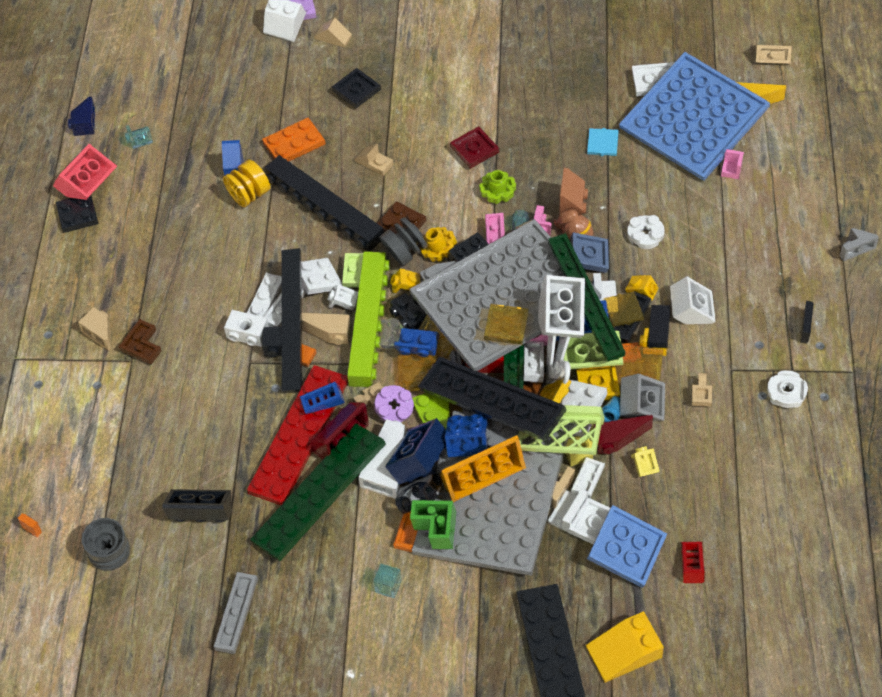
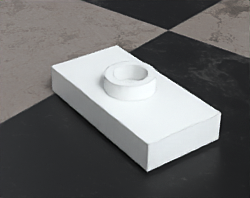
[571,457,605,498]

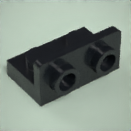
[448,232,489,262]

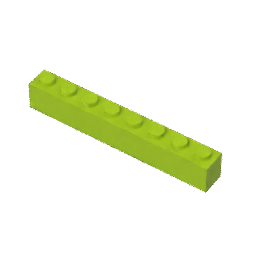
[348,252,390,387]

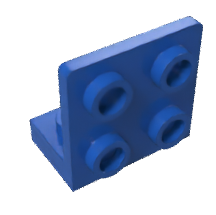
[445,414,488,457]

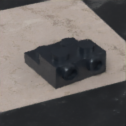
[389,293,434,330]

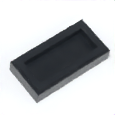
[800,301,814,344]

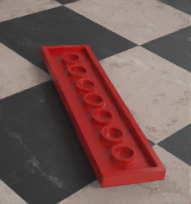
[247,365,349,506]

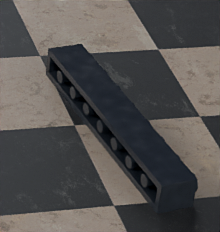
[264,155,384,252]

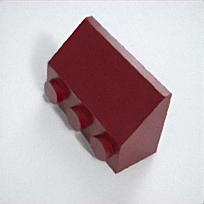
[310,402,369,460]

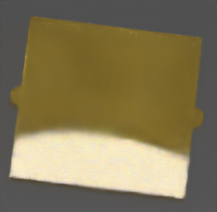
[604,292,644,327]

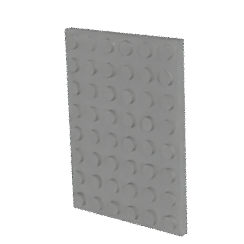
[410,219,602,371]
[412,411,569,576]

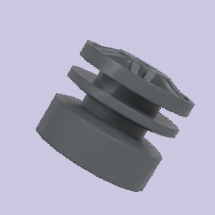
[379,217,428,267]
[82,518,130,571]

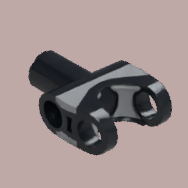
[395,464,442,514]

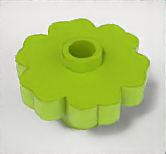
[479,170,516,204]

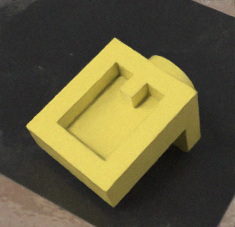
[631,446,660,477]

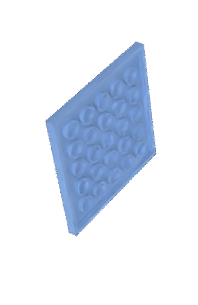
[619,52,770,181]

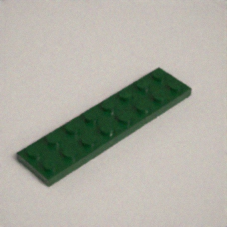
[250,424,386,562]

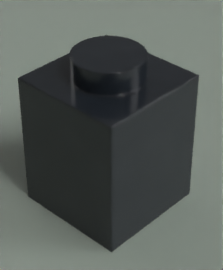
[262,327,282,357]

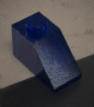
[68,97,95,136]

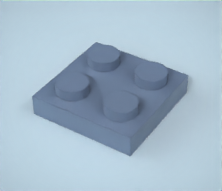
[570,233,609,273]

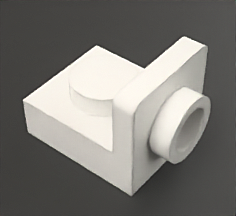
[327,284,358,311]

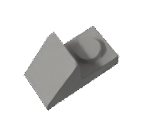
[840,228,879,261]

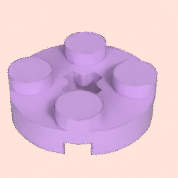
[374,385,414,423]

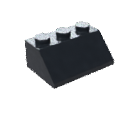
[162,489,232,522]

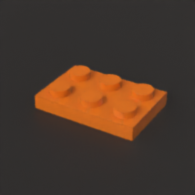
[262,118,325,161]

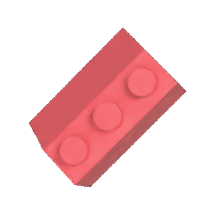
[53,144,117,200]

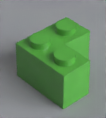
[410,500,456,549]

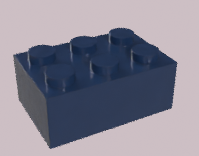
[385,418,446,484]

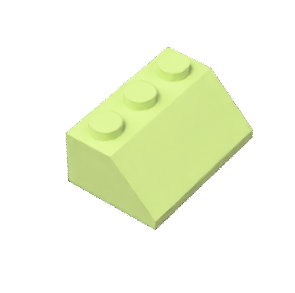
[563,331,623,369]

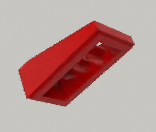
[681,541,704,583]

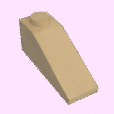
[302,313,351,345]

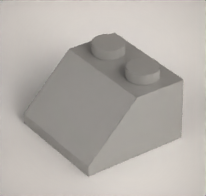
[620,374,665,421]

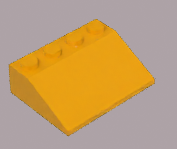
[440,435,526,502]

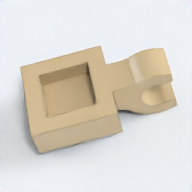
[692,373,712,407]
[353,382,383,408]

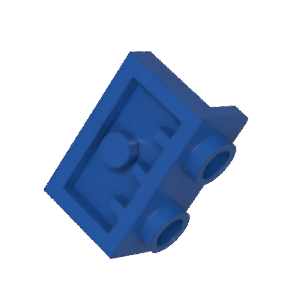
[394,328,440,357]

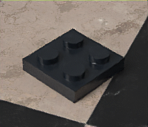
[332,68,381,109]
[56,196,99,233]

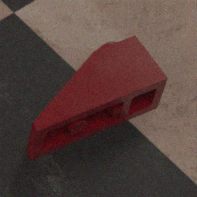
[593,415,653,454]

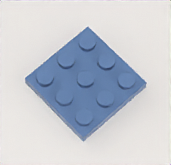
[587,505,667,588]

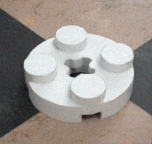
[627,215,664,249]
[767,371,808,408]

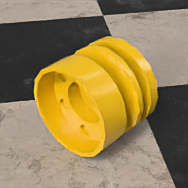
[223,159,271,207]

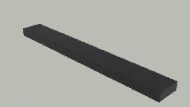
[281,248,302,393]

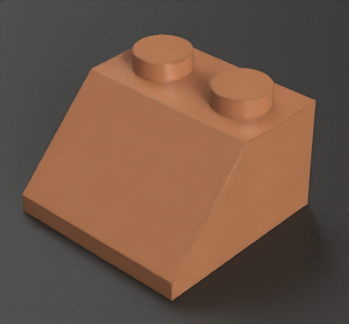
[560,168,588,215]

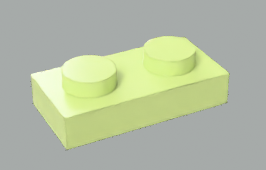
[342,253,363,288]

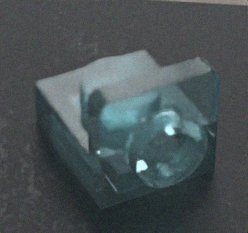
[124,125,153,149]

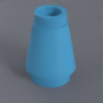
[602,396,620,422]

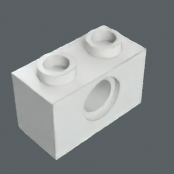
[224,310,269,347]

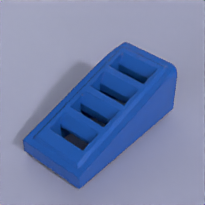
[300,381,345,414]

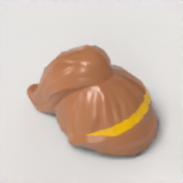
[554,209,594,240]

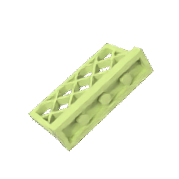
[518,405,605,455]

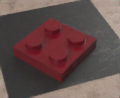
[450,126,499,169]

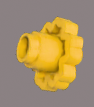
[420,227,457,262]

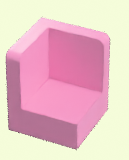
[721,149,744,180]

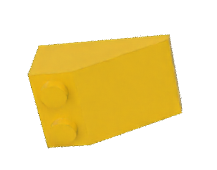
[586,611,664,683]

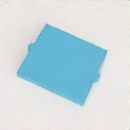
[587,128,618,156]

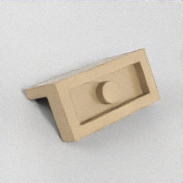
[755,44,792,64]

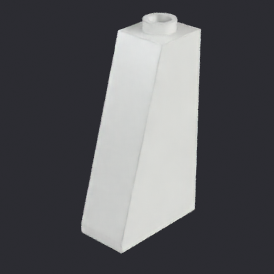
[359,419,406,499]

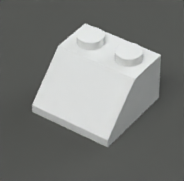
[263,0,306,42]
[670,276,716,324]

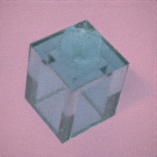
[373,564,402,598]

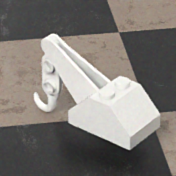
[538,275,585,384]

